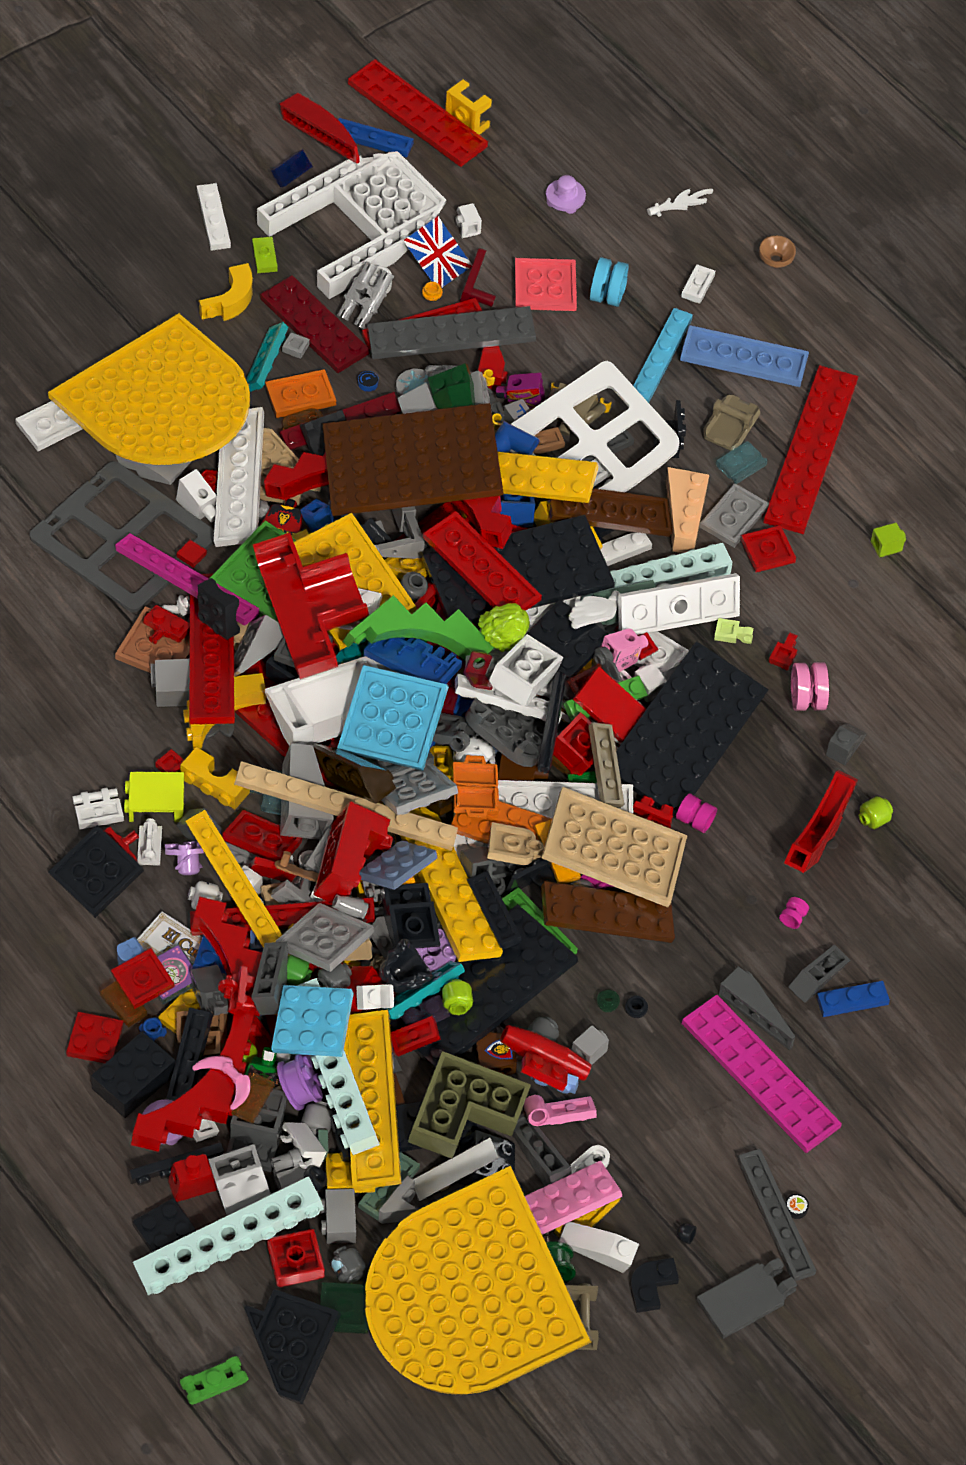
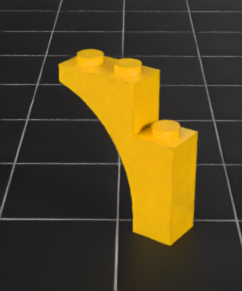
[183,673,266,749]

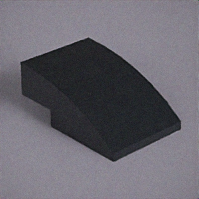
[380,883,441,949]

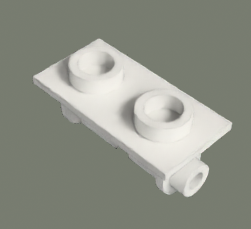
[137,818,162,865]

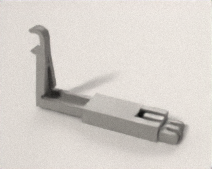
[374,506,425,559]

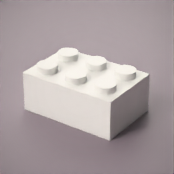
[489,634,563,707]

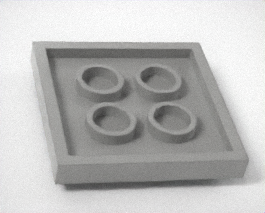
[381,760,458,815]
[276,903,374,972]

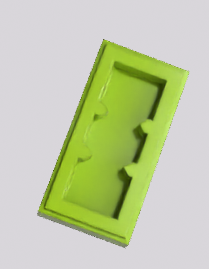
[252,237,278,273]

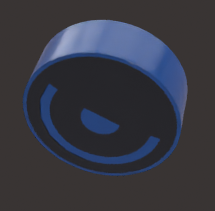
[358,371,379,392]

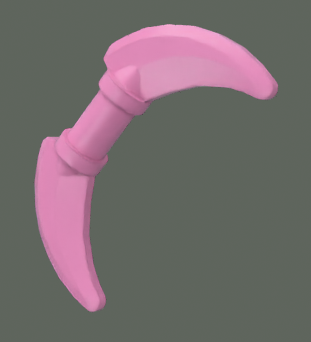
[192,1056,251,1110]

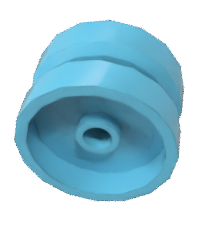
[590,257,629,307]

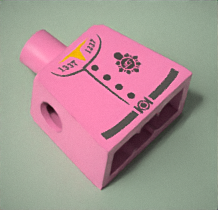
[601,628,648,672]

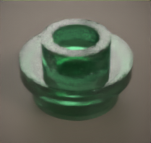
[597,990,620,1012]

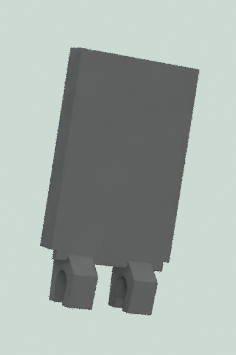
[697,1257,797,1339]

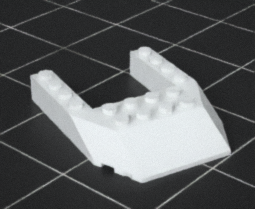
[257,151,446,299]

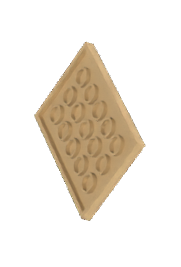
[541,787,687,907]

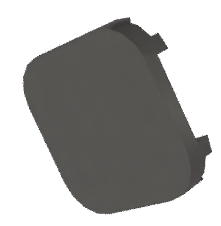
[465,698,562,767]

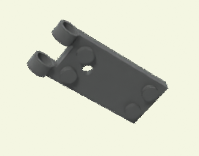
[432,713,479,752]

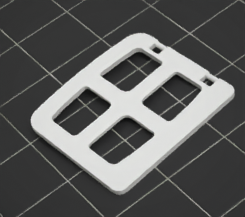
[509,361,679,493]

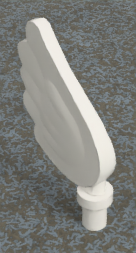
[569,591,620,629]

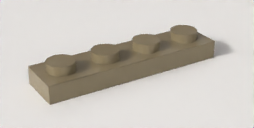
[588,723,625,808]

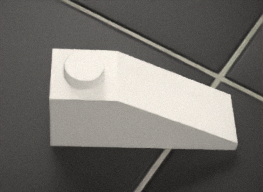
[558,1222,639,1273]

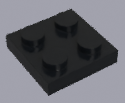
[132,1198,197,1253]

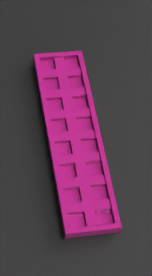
[682,995,842,1153]

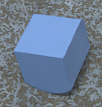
[117,937,144,966]

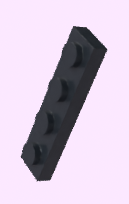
[467,871,522,950]
[166,1008,214,1101]
[128,1142,224,1186]

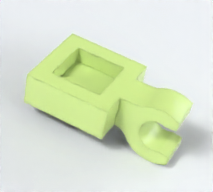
[714,618,754,644]

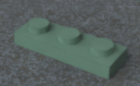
[358,1152,420,1221]

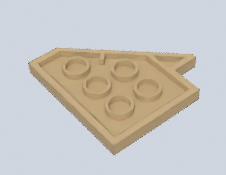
[260,428,321,505]

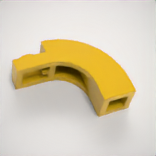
[199,263,252,321]

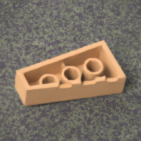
[666,467,709,553]

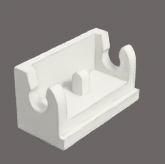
[280,1122,326,1169]

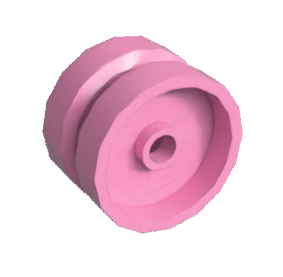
[791,662,829,711]

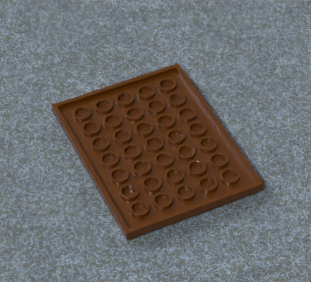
[323,403,504,516]

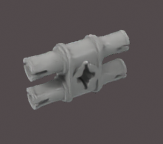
[337,261,395,329]

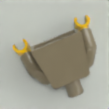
[548,383,612,436]

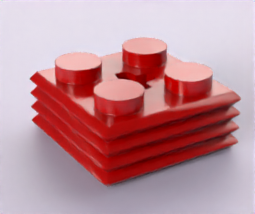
[267,1229,325,1287]

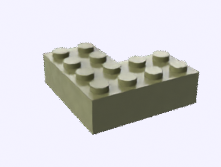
[408,1051,531,1159]

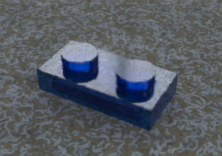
[271,150,313,188]

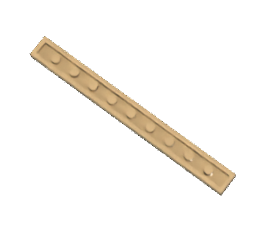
[234,761,458,851]

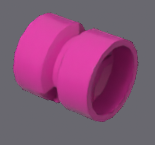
[676,793,717,833]

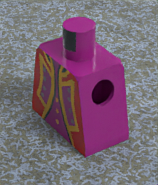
[496,373,546,410]

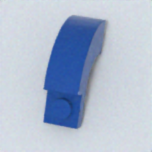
[300,499,336,533]

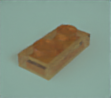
[100,981,147,1028]

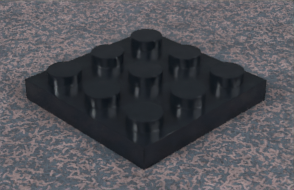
[525,599,609,682]
[48,825,144,918]

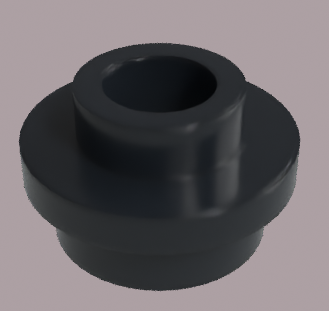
[625,995,648,1018]

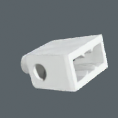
[176,469,217,522]

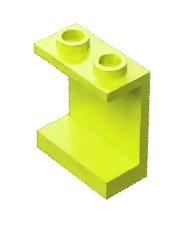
[124,772,184,822]

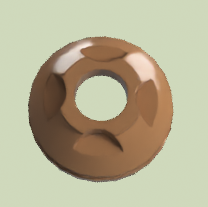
[759,236,796,268]

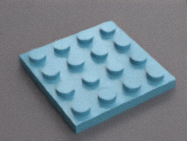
[337,665,449,771]

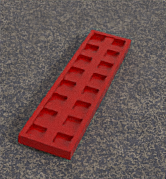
[348,59,488,167]

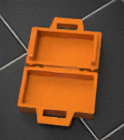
[452,755,499,818]

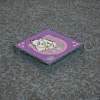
[157,944,193,1004]

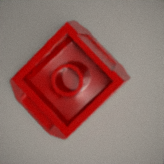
[553,712,594,776]

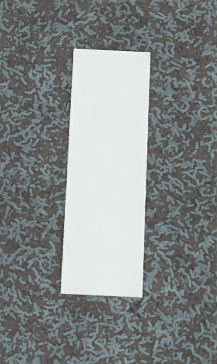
[413,1138,499,1201]

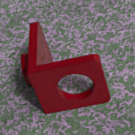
[463,651,493,690]

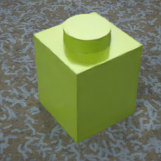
[871,522,906,558]

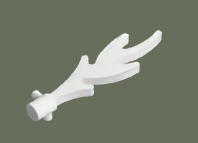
[647,189,713,217]

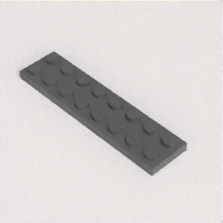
[367,306,536,359]

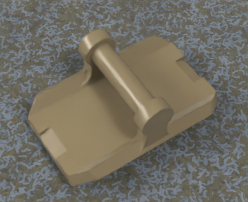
[703,395,761,451]

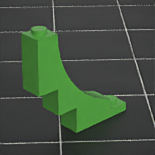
[343,595,495,664]

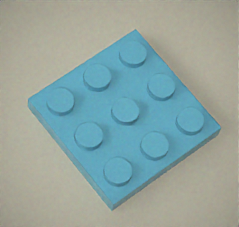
[271,985,354,1057]

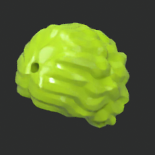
[478,603,530,652]

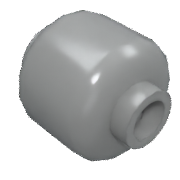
[301,1101,335,1137]

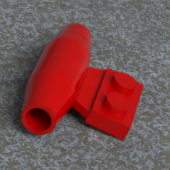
[500,1025,592,1092]

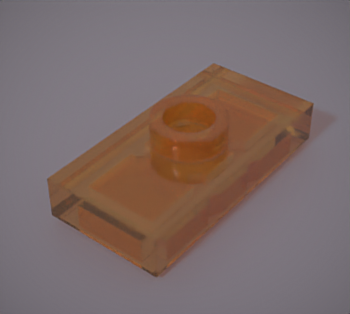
[232,1073,275,1124]

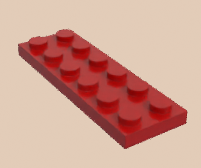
[423,511,542,611]

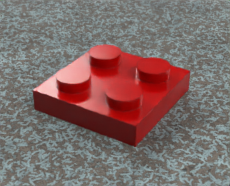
[741,525,796,572]
[111,948,175,1010]
[66,1012,124,1064]

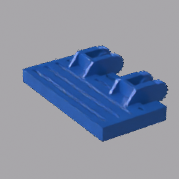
[364,637,462,684]

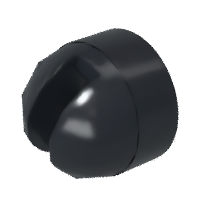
[676,1223,696,1244]

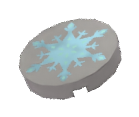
[396,369,430,396]

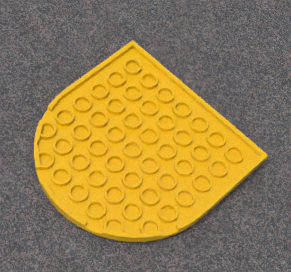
[48,314,250,465]
[365,1166,591,1395]

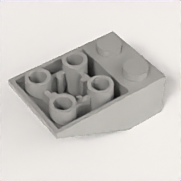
[208,1144,278,1229]

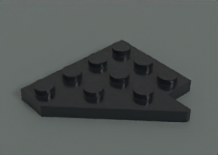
[244,1289,341,1405]

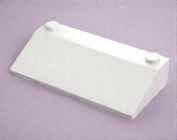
[265,656,398,746]

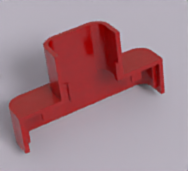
[253,533,369,680]

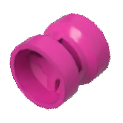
[779,897,809,929]

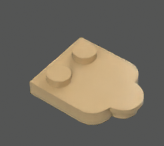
[487,822,544,865]

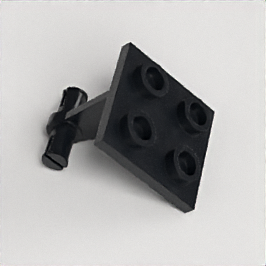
[505,858,558,895]

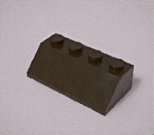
[312,743,396,804]

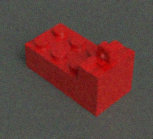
[313,801,393,903]

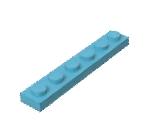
[633,308,693,403]

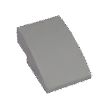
[115,454,192,485]

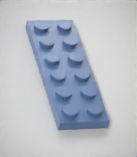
[680,325,809,387]

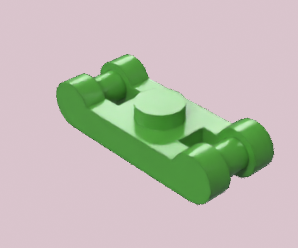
[180,1356,249,1405]

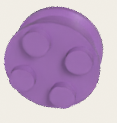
[273,1054,323,1111]

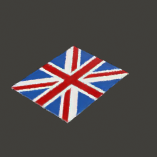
[403,216,472,288]

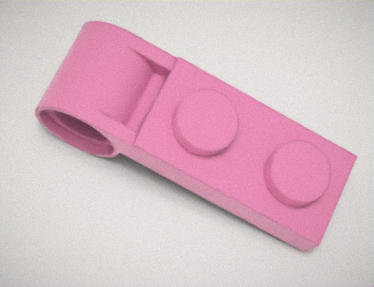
[523,1095,597,1126]

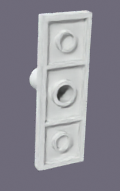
[618,573,740,635]

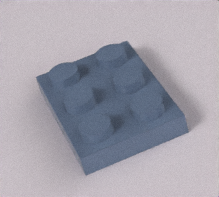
[359,841,437,890]

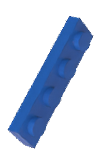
[339,118,414,158]

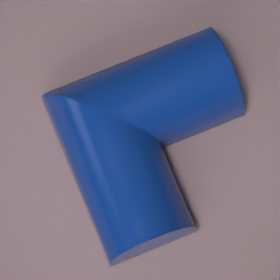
[495,421,540,455]

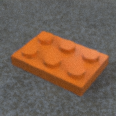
[265,369,336,418]

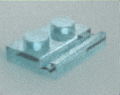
[716,441,768,484]

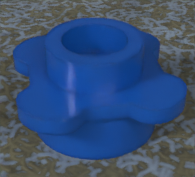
[139,1018,167,1041]

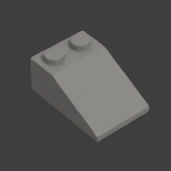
[234,615,284,676]

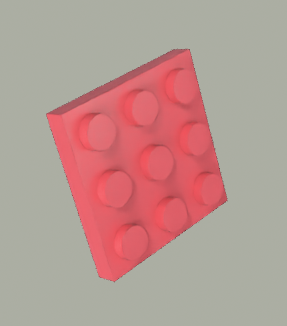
[515,258,577,311]

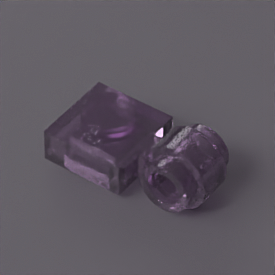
[402,995,450,1026]

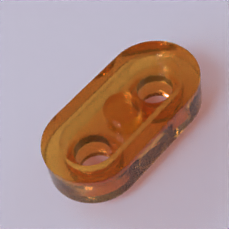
[283,408,323,430]

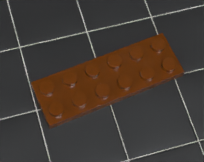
[547,488,673,537]
[541,881,675,943]

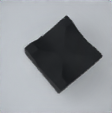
[300,410,346,456]
[197,578,240,640]

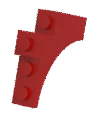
[784,770,858,873]

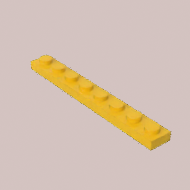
[185,810,291,956]

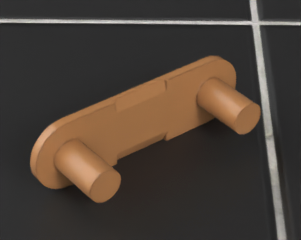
[275,851,319,882]

